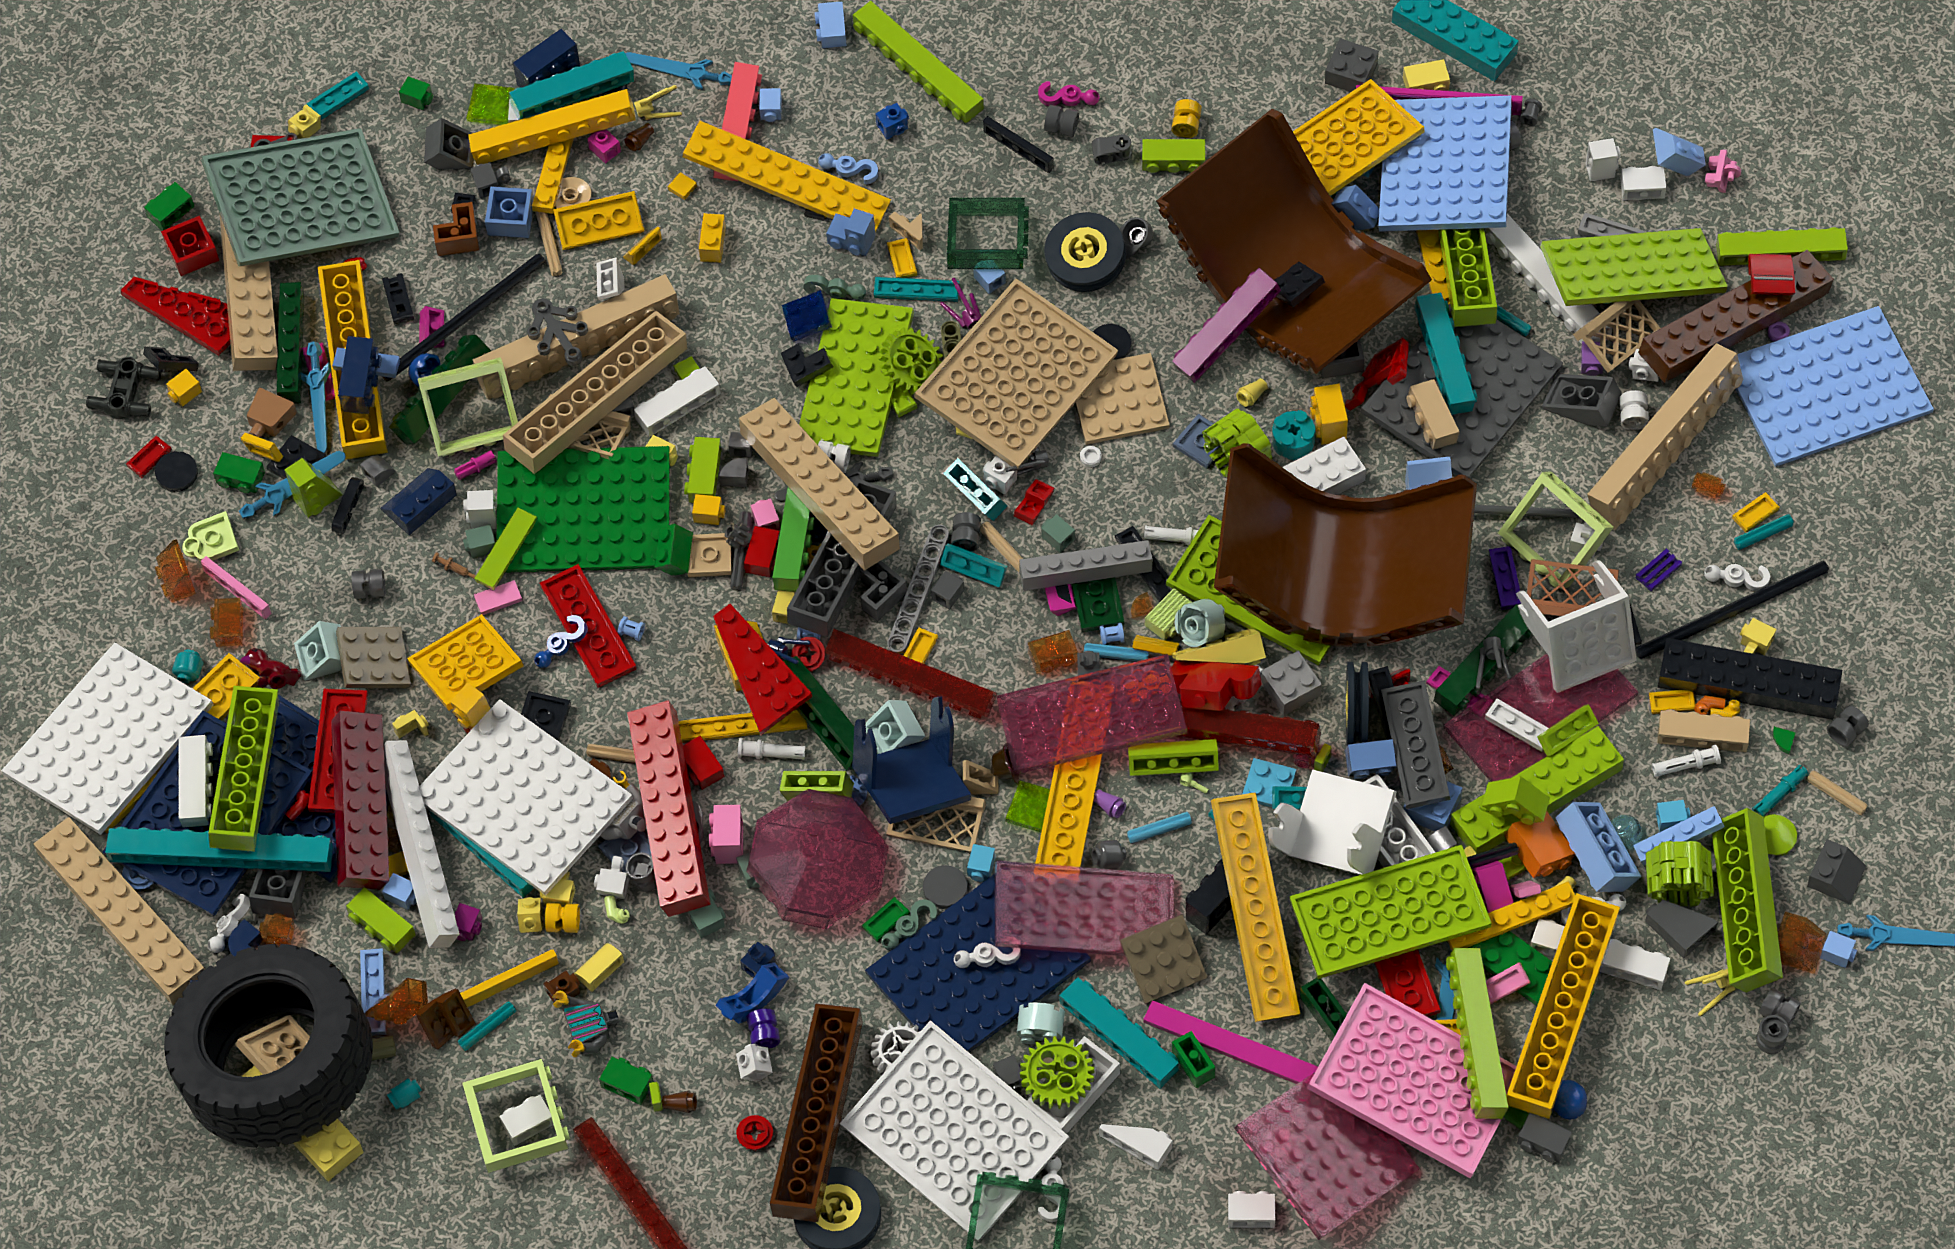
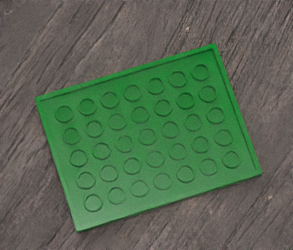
[496,446,670,573]

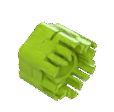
[1202,408,1272,478]
[1645,841,1714,907]

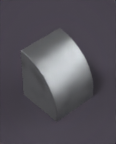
[729,432,753,457]
[360,455,396,487]
[720,458,749,487]
[1426,826,1457,852]

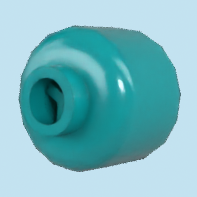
[172,649,204,684]

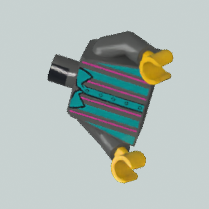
[552,991,620,1058]

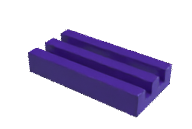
[1635,548,1682,592]

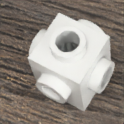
[1629,349,1659,382]
[983,456,1017,494]
[736,1044,773,1082]

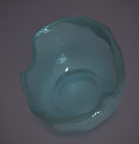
[1611,815,1643,850]

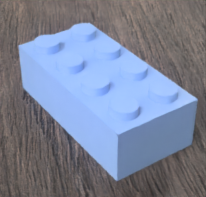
[1555,802,1642,892]

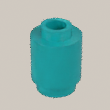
[387,1078,422,1110]

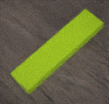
[474,508,537,590]

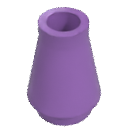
[1094,789,1126,818]

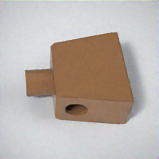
[247,387,297,438]

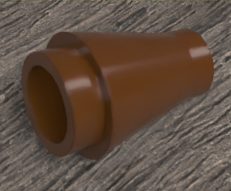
[624,123,654,151]
[662,1090,697,1113]

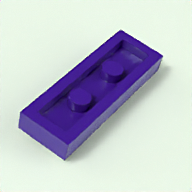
[1488,546,1522,610]

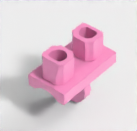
[1705,150,1741,193]

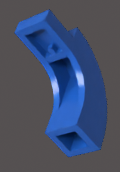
[715,963,789,1024]

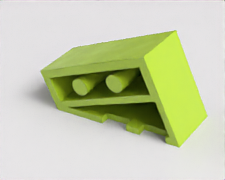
[284,458,343,518]

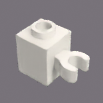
[1569,522,1603,557]
[594,856,630,899]

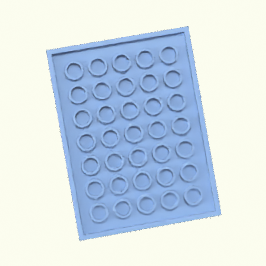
[1378,96,1512,231]
[1736,306,1934,467]

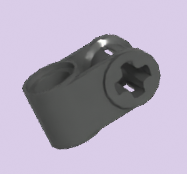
[1091,135,1132,165]

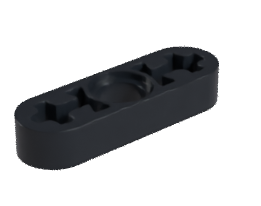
[331,477,364,534]

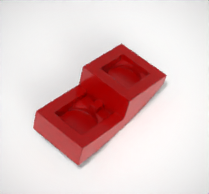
[1014,479,1055,525]

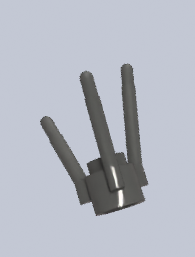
[1006,446,1049,476]
[1476,637,1512,689]

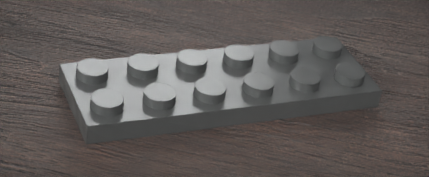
[1381,680,1451,809]

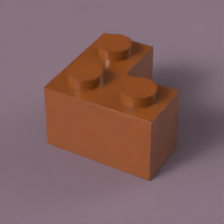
[433,202,479,256]

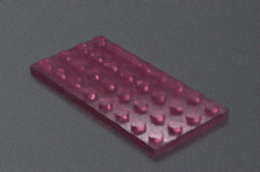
[996,654,1187,775]
[1444,654,1638,782]
[995,861,1174,956]

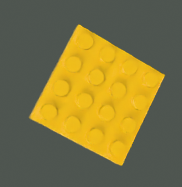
[407,614,524,711]

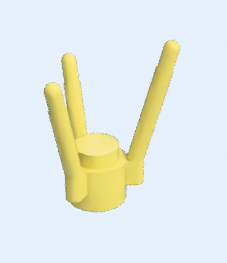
[634,85,682,120]
[1685,968,1735,1016]

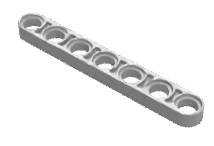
[887,525,949,656]

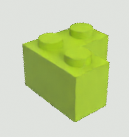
[1482,776,1550,825]

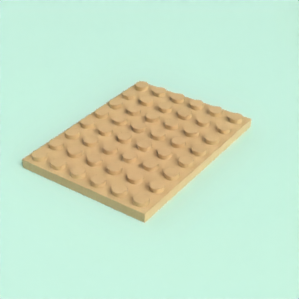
[914,279,1118,468]

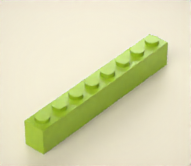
[853,0,984,123]
[1446,948,1509,1119]

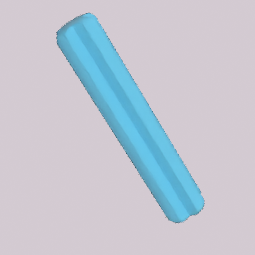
[1084,643,1149,662]
[1127,812,1192,843]

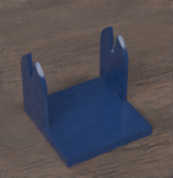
[853,696,971,824]

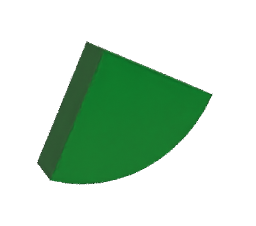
[1773,726,1796,754]

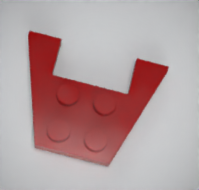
[1344,337,1409,411]

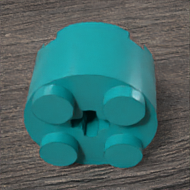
[1272,410,1315,460]

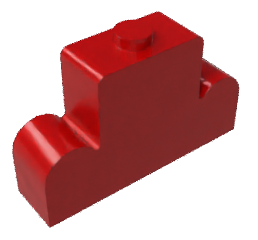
[1169,660,1262,711]

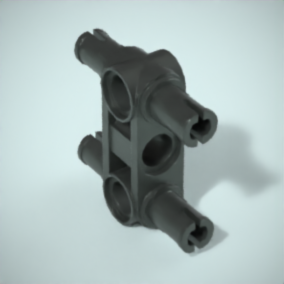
[86,357,162,419]

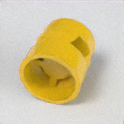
[1171,99,1202,138]
[545,903,580,933]

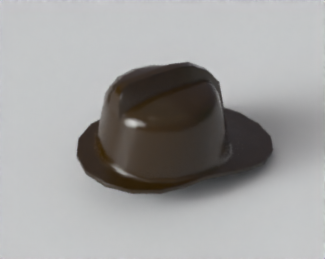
[990,743,1020,785]

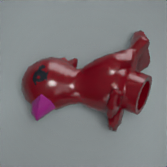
[240,648,301,689]

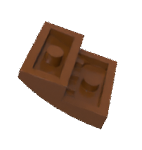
[415,988,476,1049]

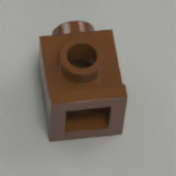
[543,971,581,1002]

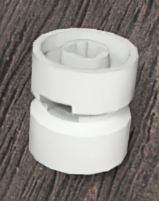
[1620,391,1649,430]
[818,440,851,473]

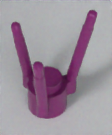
[940,278,982,330]

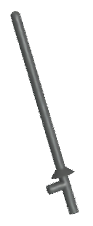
[1474,505,1580,518]

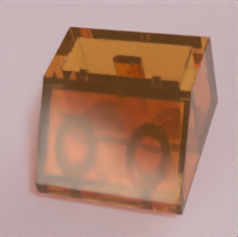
[365,978,428,1024]

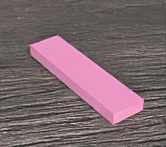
[201,556,271,619]

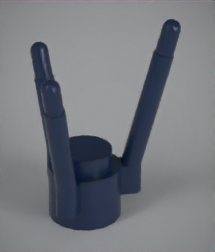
[767,637,811,664]

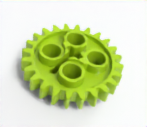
[879,327,943,395]
[1020,1036,1095,1109]

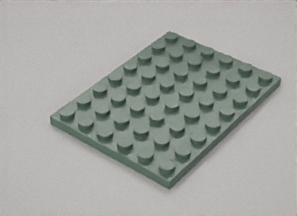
[201,128,399,267]

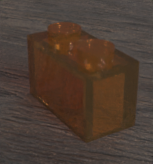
[210,598,244,647]
[1028,630,1078,674]

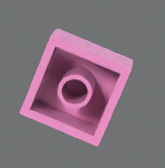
[709,805,743,864]

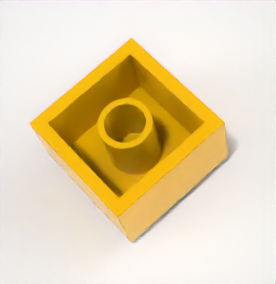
[1310,384,1348,445]

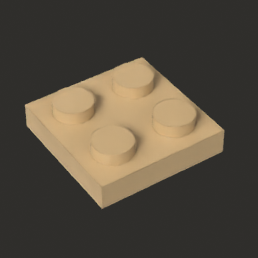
[688,533,732,577]

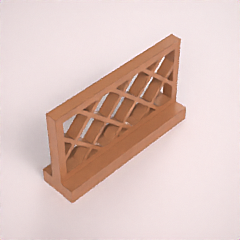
[1527,559,1619,616]

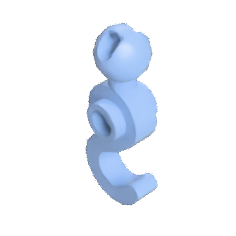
[818,153,878,185]

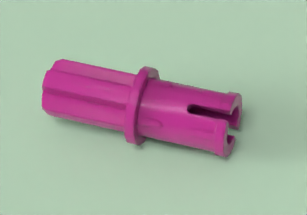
[454,450,497,480]

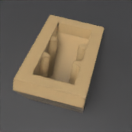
[963,760,999,794]

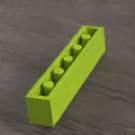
[1716,227,1848,266]

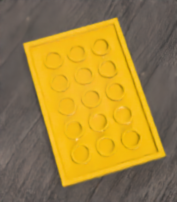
[1293,79,1425,196]

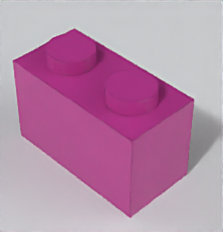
[1472,861,1513,913]

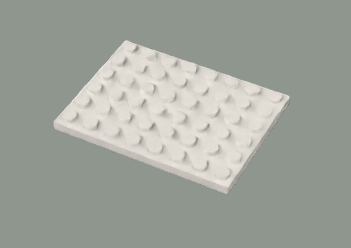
[1,643,214,835]
[419,699,633,896]
[840,1020,1069,1242]

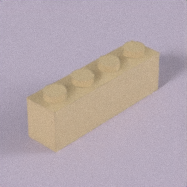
[1657,710,1750,752]

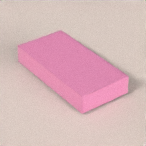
[474,580,522,615]
[1509,880,1541,898]
[1486,963,1531,1004]

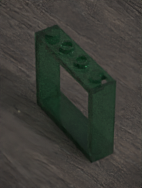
[947,198,1029,269]
[965,1172,1069,1249]

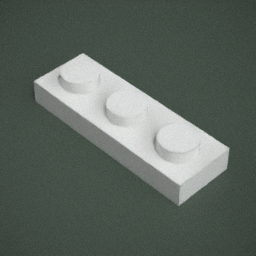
[1485,699,1549,752]

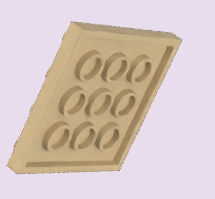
[1075,353,1170,445]

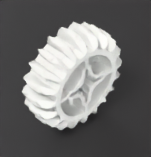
[871,1021,921,1074]

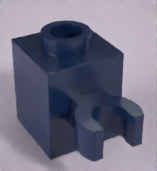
[740,942,776,978]

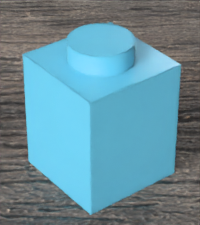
[1655,800,1691,832]
[967,844,996,882]

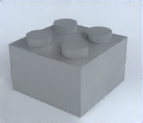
[1261,651,1322,716]

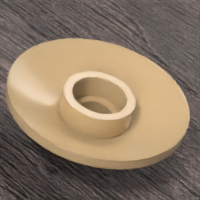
[555,177,591,208]

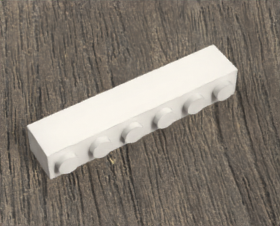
[1531,919,1670,990]

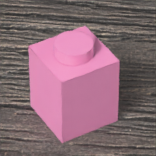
[750,499,780,530]

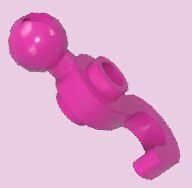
[1038,81,1100,106]

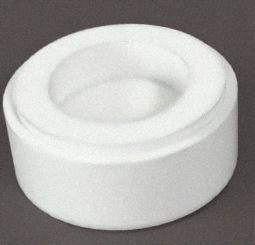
[1080,446,1102,467]

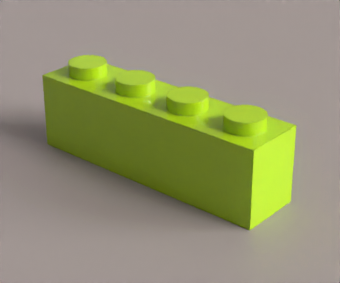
[1128,739,1219,776]

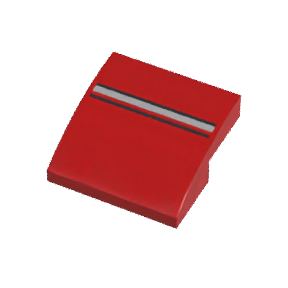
[1748,254,1795,295]

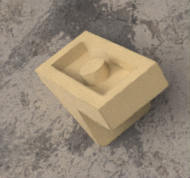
[889,211,923,250]

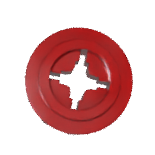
[792,637,826,672]
[736,1115,773,1151]

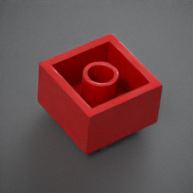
[161,216,219,276]

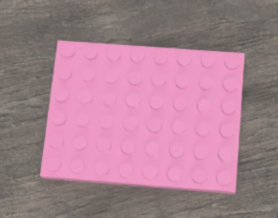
[1307,983,1516,1178]

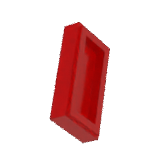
[126,436,172,478]

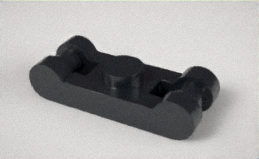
[382,273,414,325]

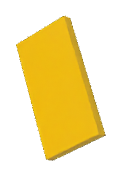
[553,191,644,250]

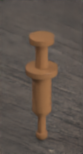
[432,552,476,578]

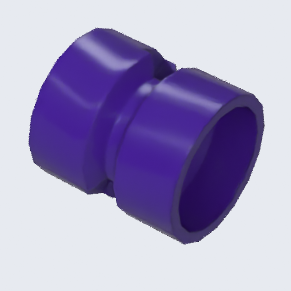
[746,1009,781,1049]

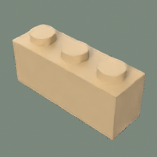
[1406,379,1459,450]

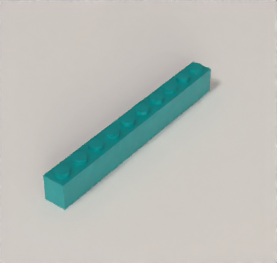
[105,827,334,872]

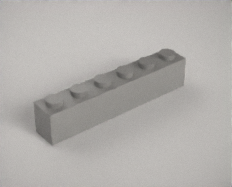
[1019,540,1152,591]

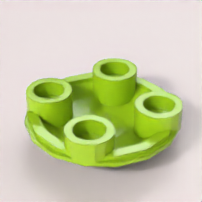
[1763,814,1797,856]

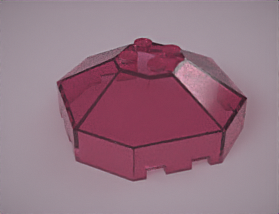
[746,789,889,929]

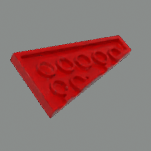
[120,277,231,356]
[713,603,813,736]

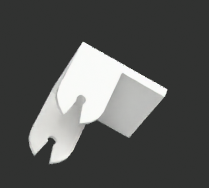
[1516,560,1637,693]
[1268,770,1397,875]

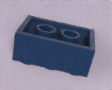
[380,468,457,535]

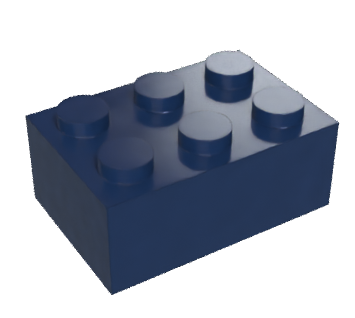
[513,29,580,87]
[338,336,381,414]

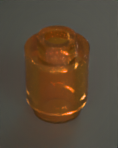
[1691,472,1726,499]

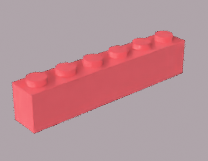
[714,62,762,181]

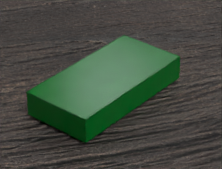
[862,897,910,942]

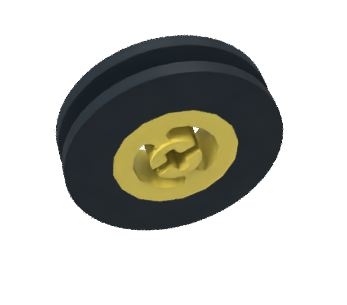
[1044,212,1126,292]
[1346,662,1369,746]
[794,1167,881,1249]

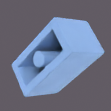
[815,1,847,48]

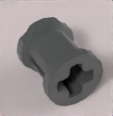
[1519,98,1543,126]

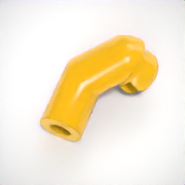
[1709,700,1741,718]

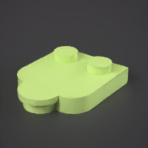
[182,511,240,562]

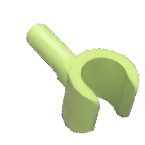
[1180,772,1209,794]

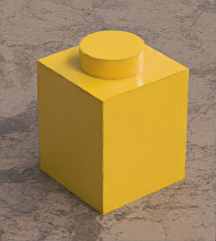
[166,369,202,407]
[692,494,726,525]

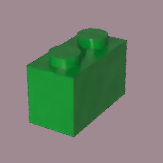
[144,182,195,231]
[213,452,265,494]
[655,524,693,576]
[1172,1031,1216,1088]
[599,1057,654,1105]

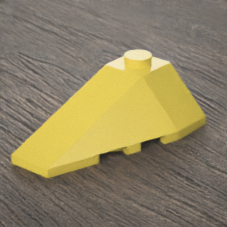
[1172,629,1266,665]

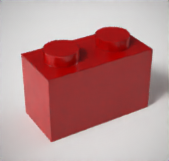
[744,526,780,577]
[683,736,725,790]

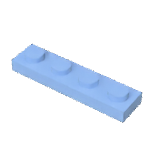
[1633,806,1725,866]
[360,948,386,1036]

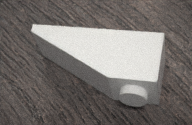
[596,257,625,300]
[1099,1124,1172,1170]

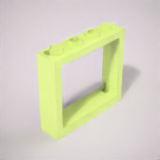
[418,357,518,457]
[1498,472,1614,589]
[462,1059,570,1173]

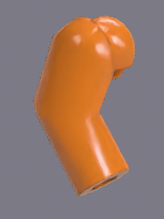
[1695,696,1725,715]

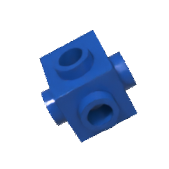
[875,103,909,140]

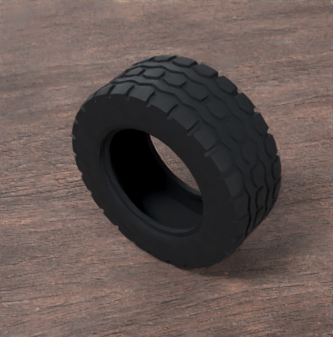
[164,944,373,1148]

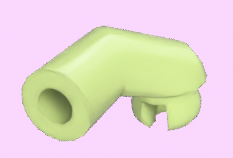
[604,896,630,924]

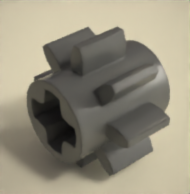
[725,521,752,549]

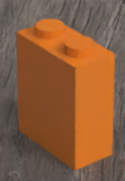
[1505,811,1575,878]

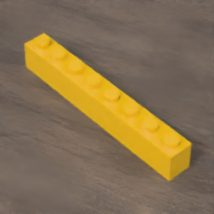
[468,89,636,165]

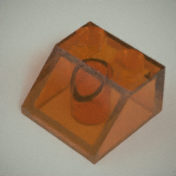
[155,539,196,602]
[1778,911,1826,974]

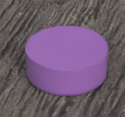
[1768,321,1790,342]

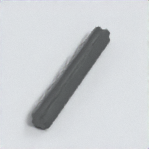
[730,511,751,590]

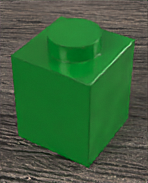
[399,76,433,110]

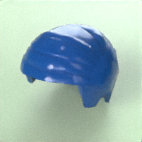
[408,353,441,388]
[1553,1080,1587,1120]

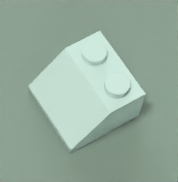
[294,621,342,681]
[866,700,925,754]

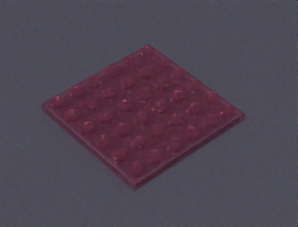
[1234,1073,1419,1240]

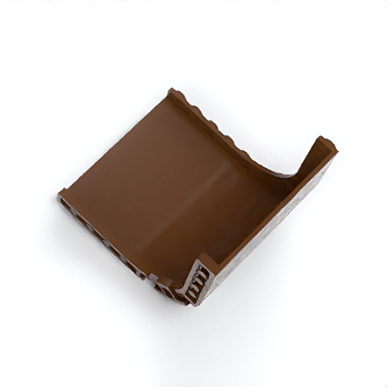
[1156,109,1432,374]
[1214,443,1477,647]

